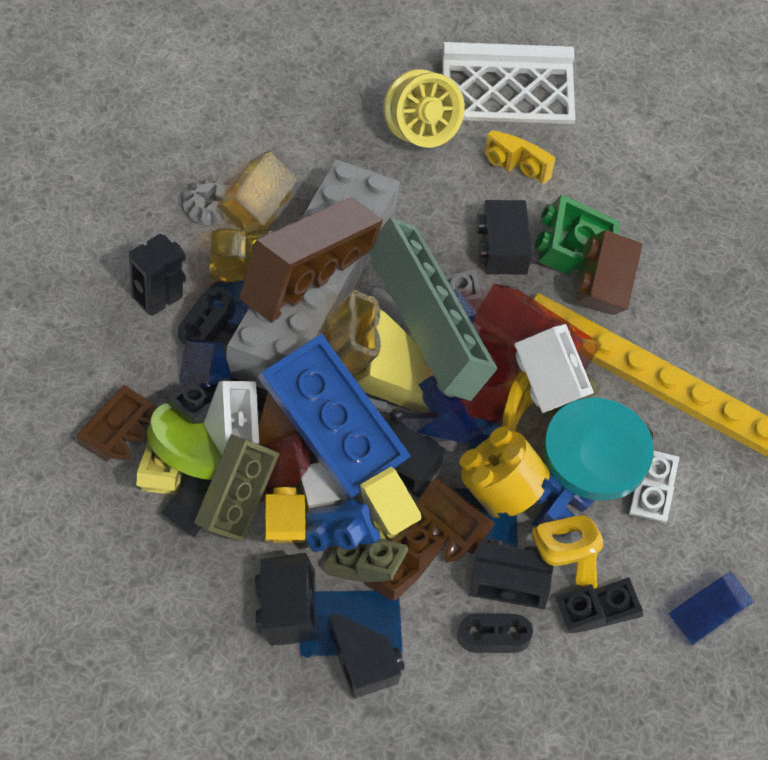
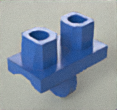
[532,474,594,537]
[305,499,381,552]

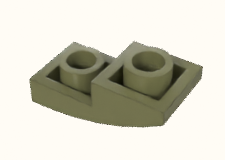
[324,538,408,582]

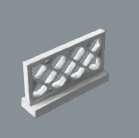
[441,42,575,124]

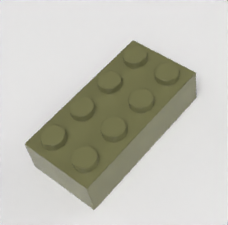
[194,434,280,542]

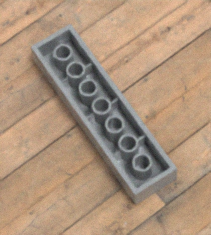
[225,160,400,390]

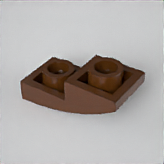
[364,523,444,602]

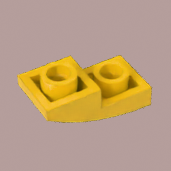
[484,130,556,184]

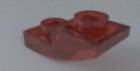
[259,435,309,504]

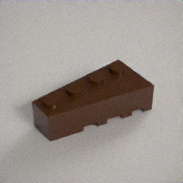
[239,197,383,323]

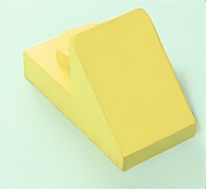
[136,442,183,495]
[360,467,421,541]

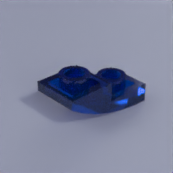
[668,571,755,646]

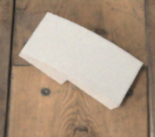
[629,451,680,524]

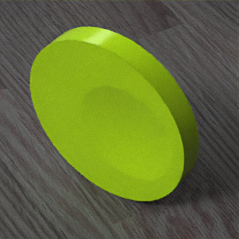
[147,403,222,480]

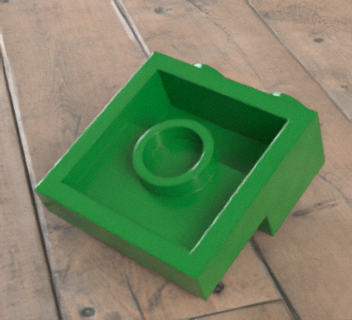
[534,194,620,275]

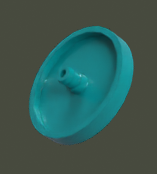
[543,397,654,501]

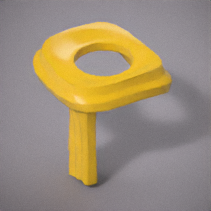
[480,371,534,431]
[532,515,603,589]

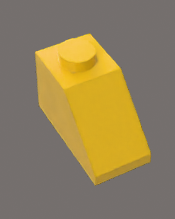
[265,487,305,543]

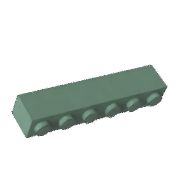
[368,217,497,401]

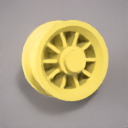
[383,69,465,148]

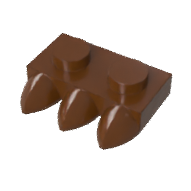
[77,385,158,462]
[415,477,495,563]

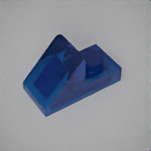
[417,375,483,443]

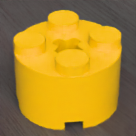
[459,426,550,518]

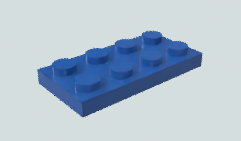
[258,333,411,501]

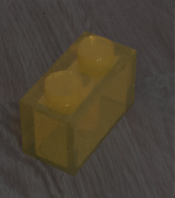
[217,150,298,234]

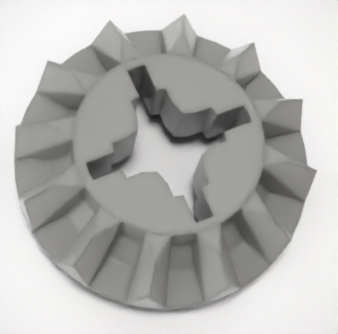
[183,178,238,226]

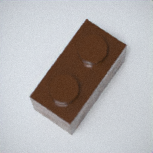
[575,230,643,315]

